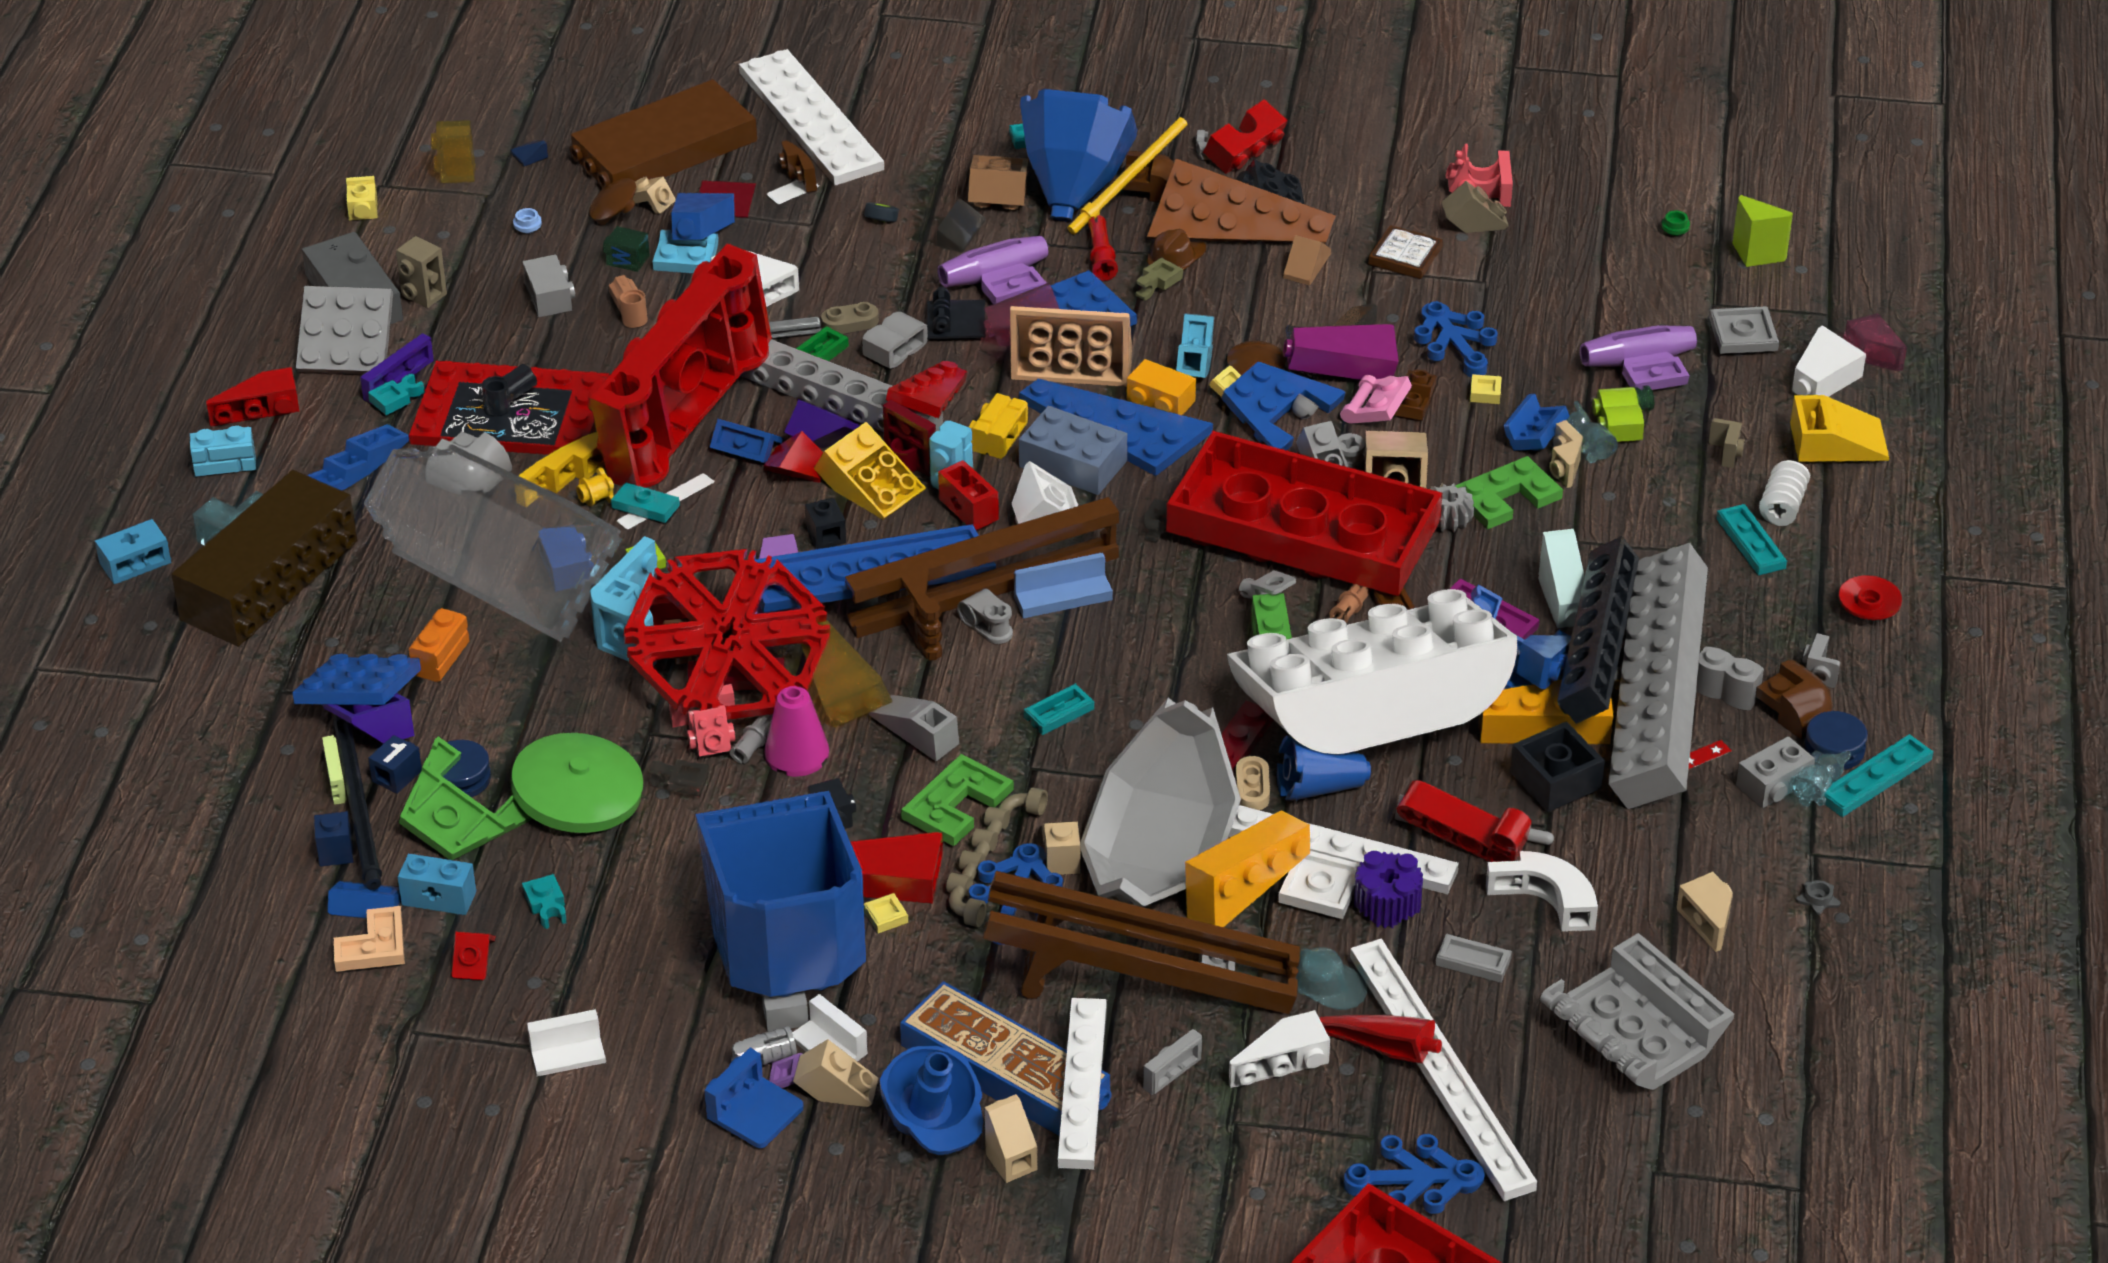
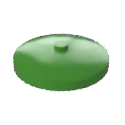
[511,733,643,833]

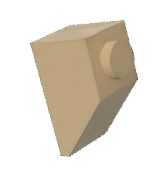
[1042,822,1080,875]
[1677,872,1733,952]

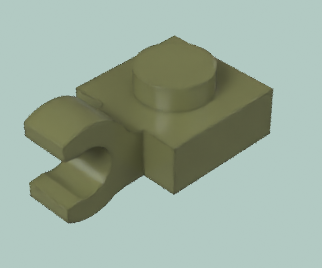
[1135,258,1183,300]

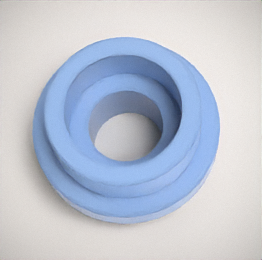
[513,208,542,234]

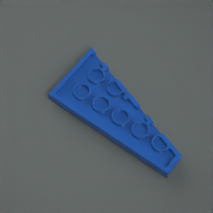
[1019,378,1213,476]

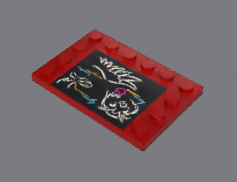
[409,360,609,455]

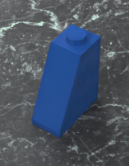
[671,193,735,240]

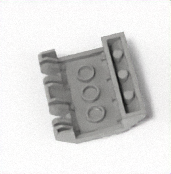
[1540,933,1734,1090]

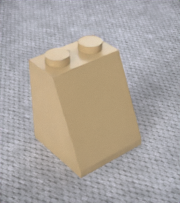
[1364,431,1428,488]

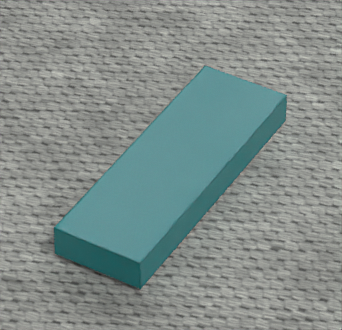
[1716,504,1787,576]

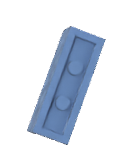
[1014,553,1113,619]

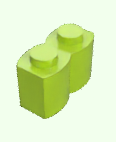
[1592,387,1644,443]

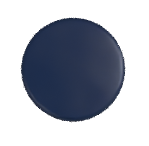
[1804,711,1868,770]
[443,740,491,797]

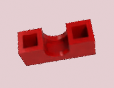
[1203,99,1288,174]

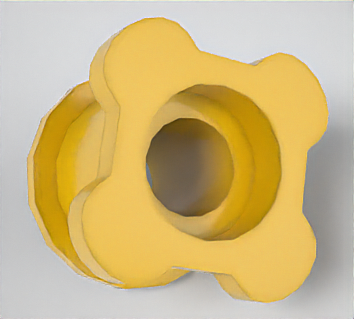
[576,467,614,507]

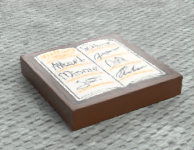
[1368,225,1443,279]

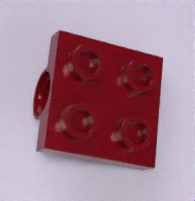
[883,400,936,477]

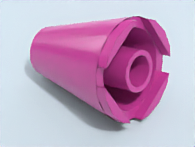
[764,686,829,777]

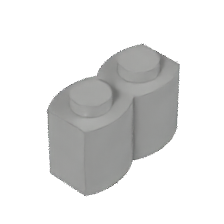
[862,311,927,369]
[1696,647,1764,710]

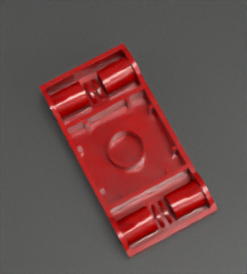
[587,243,772,488]

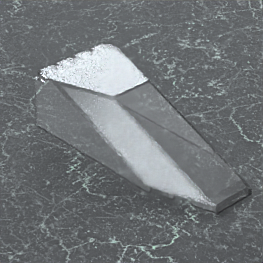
[364,444,623,642]

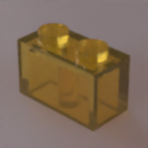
[431,120,476,183]

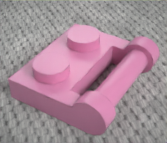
[1340,375,1412,424]

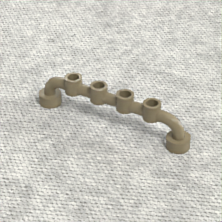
[947,787,1048,927]

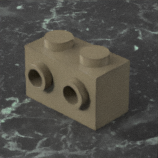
[396,236,447,308]

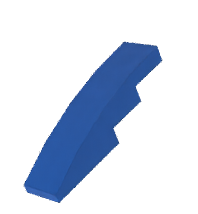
[307,424,409,491]

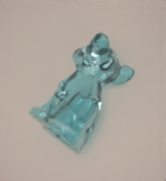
[1567,401,1618,463]
[1789,751,1851,806]

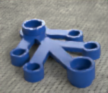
[1414,301,1498,378]
[969,843,1063,945]
[1344,1134,1484,1214]

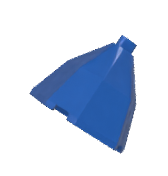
[1020,89,1138,222]

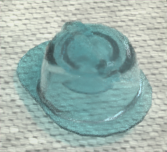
[1296,947,1367,1010]

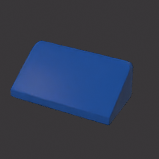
[328,881,401,918]

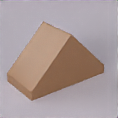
[1283,235,1331,285]

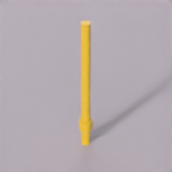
[1067,117,1188,235]

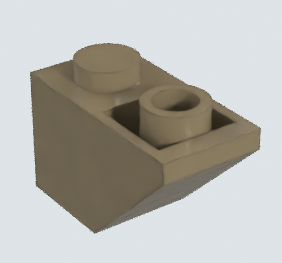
[1442,181,1509,233]

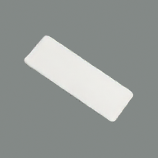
[767,180,819,204]

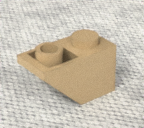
[793,1039,879,1107]
[985,1094,1037,1183]

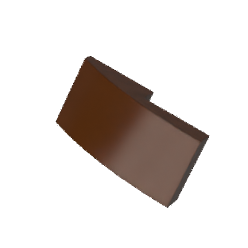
[778,140,817,193]
[1394,369,1437,421]

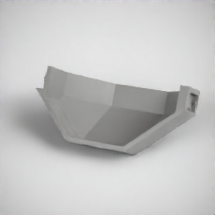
[1080,698,1241,907]

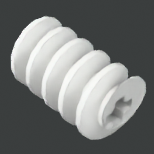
[1759,460,1810,526]

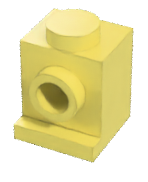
[346,176,378,221]

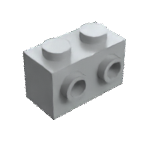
[1736,736,1815,808]

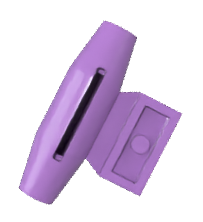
[937,236,1048,307]
[1580,325,1697,393]

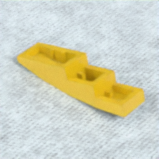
[516,432,605,505]

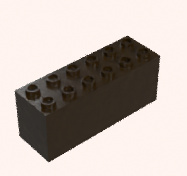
[171,469,357,647]

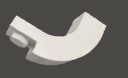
[1486,851,1598,932]

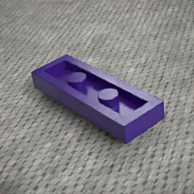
[360,333,434,404]

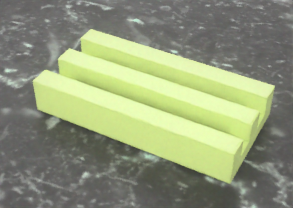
[322,735,347,805]

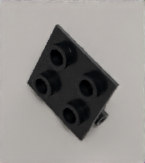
[927,287,986,340]

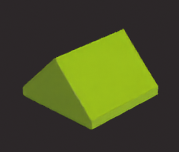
[1732,195,1793,267]

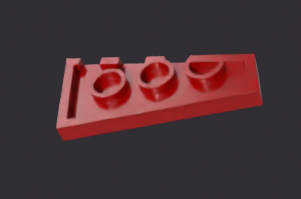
[886,361,967,418]

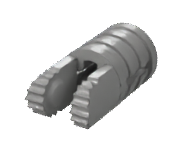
[731,1026,797,1066]

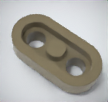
[821,302,879,334]

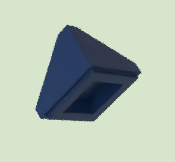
[510,140,548,166]

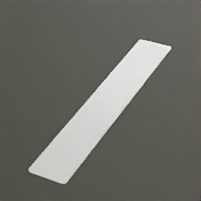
[617,473,714,529]

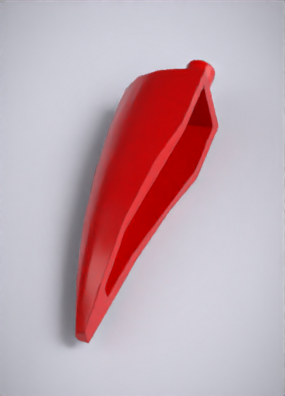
[1319,1015,1442,1064]

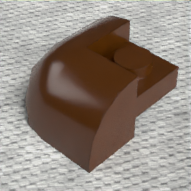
[1122,150,1174,202]
[1755,660,1833,740]

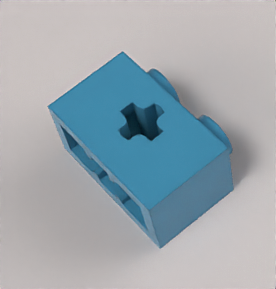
[95,519,172,584]
[398,854,476,915]

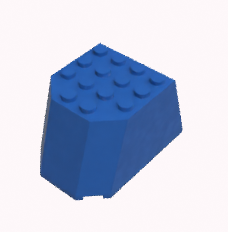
[695,791,866,997]

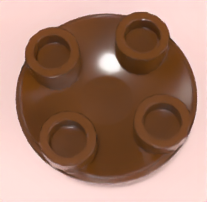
[589,178,636,225]
[1227,341,1286,376]

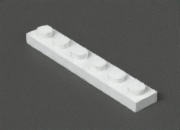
[1058,998,1107,1170]

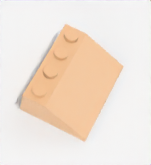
[1010,306,1132,387]

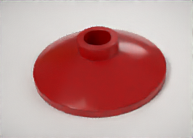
[1839,575,1902,620]

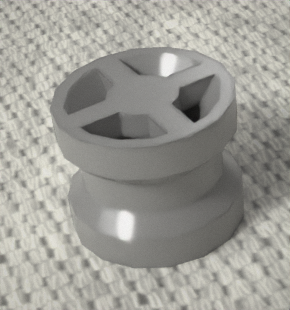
[1338,433,1365,470]

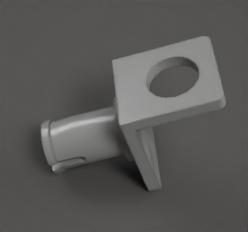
[1239,570,1296,599]

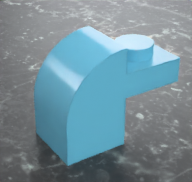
[1176,313,1215,378]

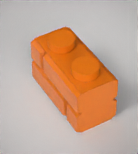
[409,608,470,682]

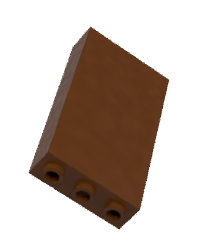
[570,79,757,189]

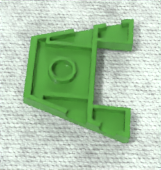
[399,736,533,860]

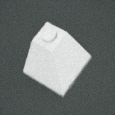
[1012,461,1078,524]

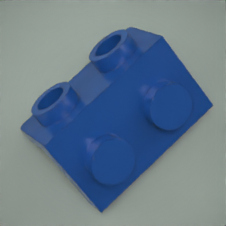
[1504,394,1570,451]

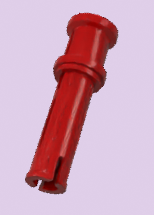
[1088,215,1118,281]

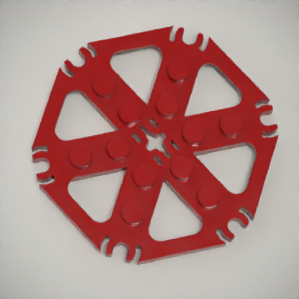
[624,549,831,720]

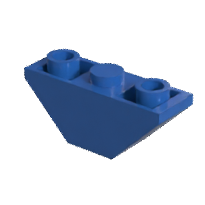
[1516,635,1572,689]

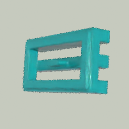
[1024,683,1094,735]

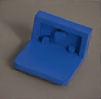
[704,1047,804,1148]

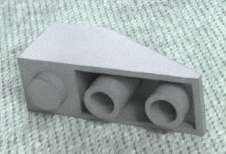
[1296,421,1348,467]
[868,695,959,761]

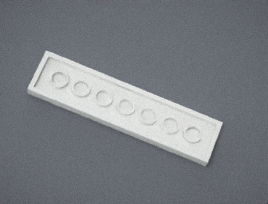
[739,49,884,186]

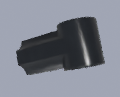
[482,364,537,416]

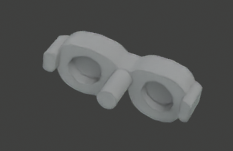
[1196,130,1210,160]

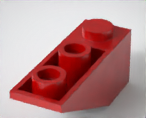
[206,367,300,426]

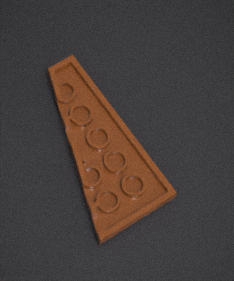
[1147,159,1336,244]

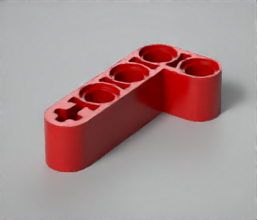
[1396,780,1532,862]

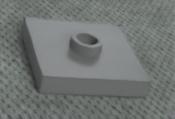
[1709,306,1779,354]

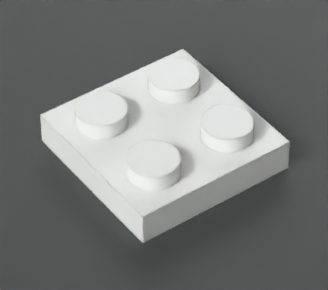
[1279,851,1359,919]

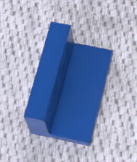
[710,419,784,463]

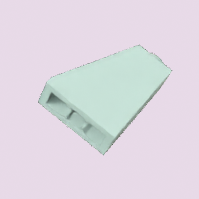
[1538,529,1585,628]

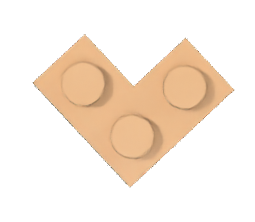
[333,906,405,972]

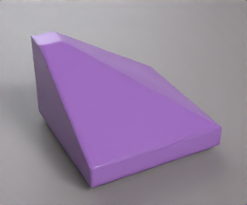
[769,1053,802,1088]

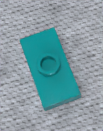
[611,483,680,523]

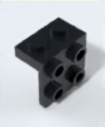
[1236,159,1304,204]

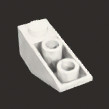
[1229,1010,1330,1088]

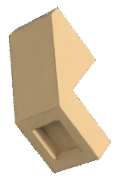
[1550,420,1583,488]

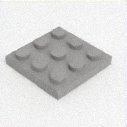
[296,286,393,375]

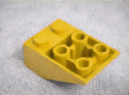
[1790,395,1889,462]
[814,422,926,520]

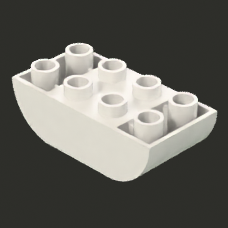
[1227,589,1517,754]

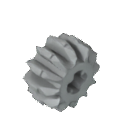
[1430,483,1474,532]

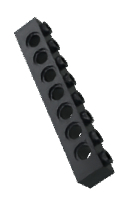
[1557,536,1639,724]

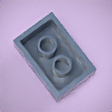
[1019,406,1127,495]

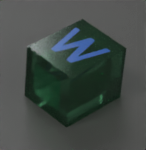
[603,226,650,272]

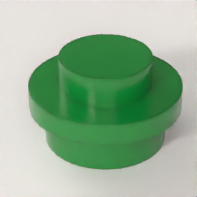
[1661,210,1690,236]

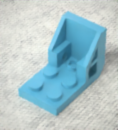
[590,536,657,667]

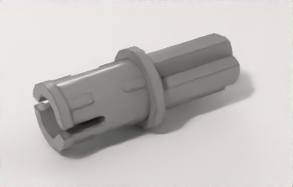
[730,714,773,764]

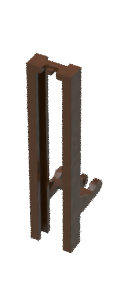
[845,497,1119,661]
[982,871,1300,1014]

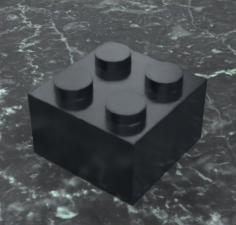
[1510,721,1605,812]

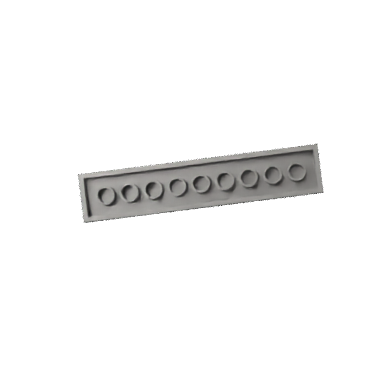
[1609,543,1708,809]

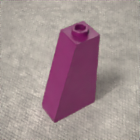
[1283,324,1399,380]

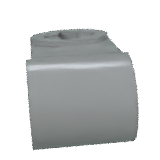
[957,589,1013,644]

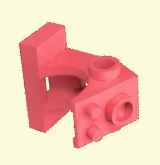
[1445,144,1513,207]
[669,684,736,756]

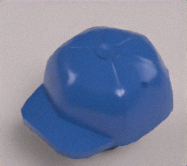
[880,1046,983,1155]

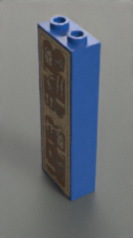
[900,981,1112,1136]

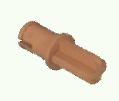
[1329,584,1370,623]

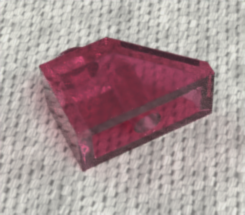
[1843,313,1907,371]

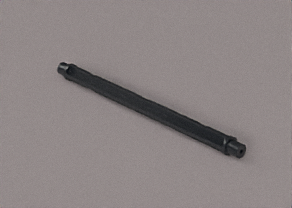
[333,715,382,890]

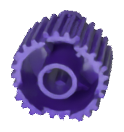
[1354,850,1423,928]

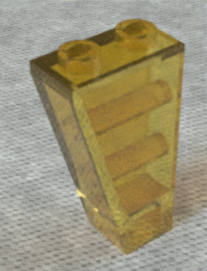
[801,620,893,728]

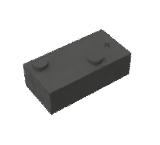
[302,232,403,324]

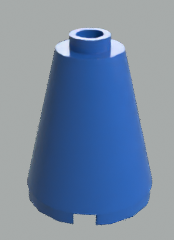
[1277,735,1371,801]

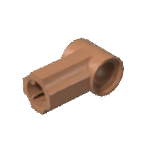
[609,275,648,328]

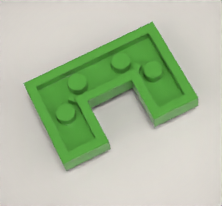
[1455,456,1563,530]
[901,754,1014,846]

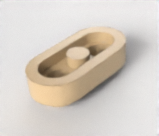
[1236,756,1270,810]

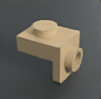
[633,176,676,214]

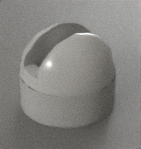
[1292,393,1319,419]

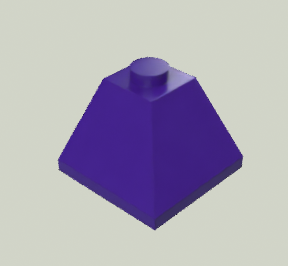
[784,399,861,448]
[322,693,415,744]

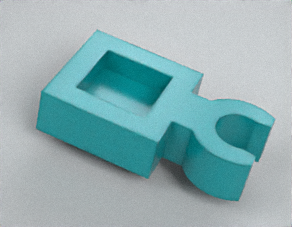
[368,374,425,415]
[522,874,567,929]

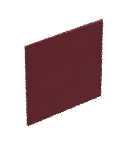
[699,180,756,218]

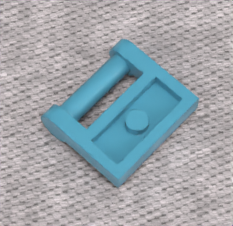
[652,229,718,273]

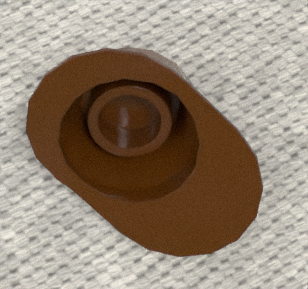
[1148,228,1206,271]

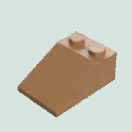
[968,155,1029,210]

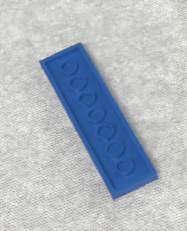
[755,524,996,613]

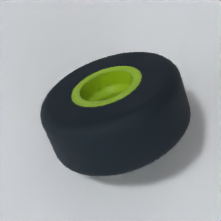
[864,202,899,222]

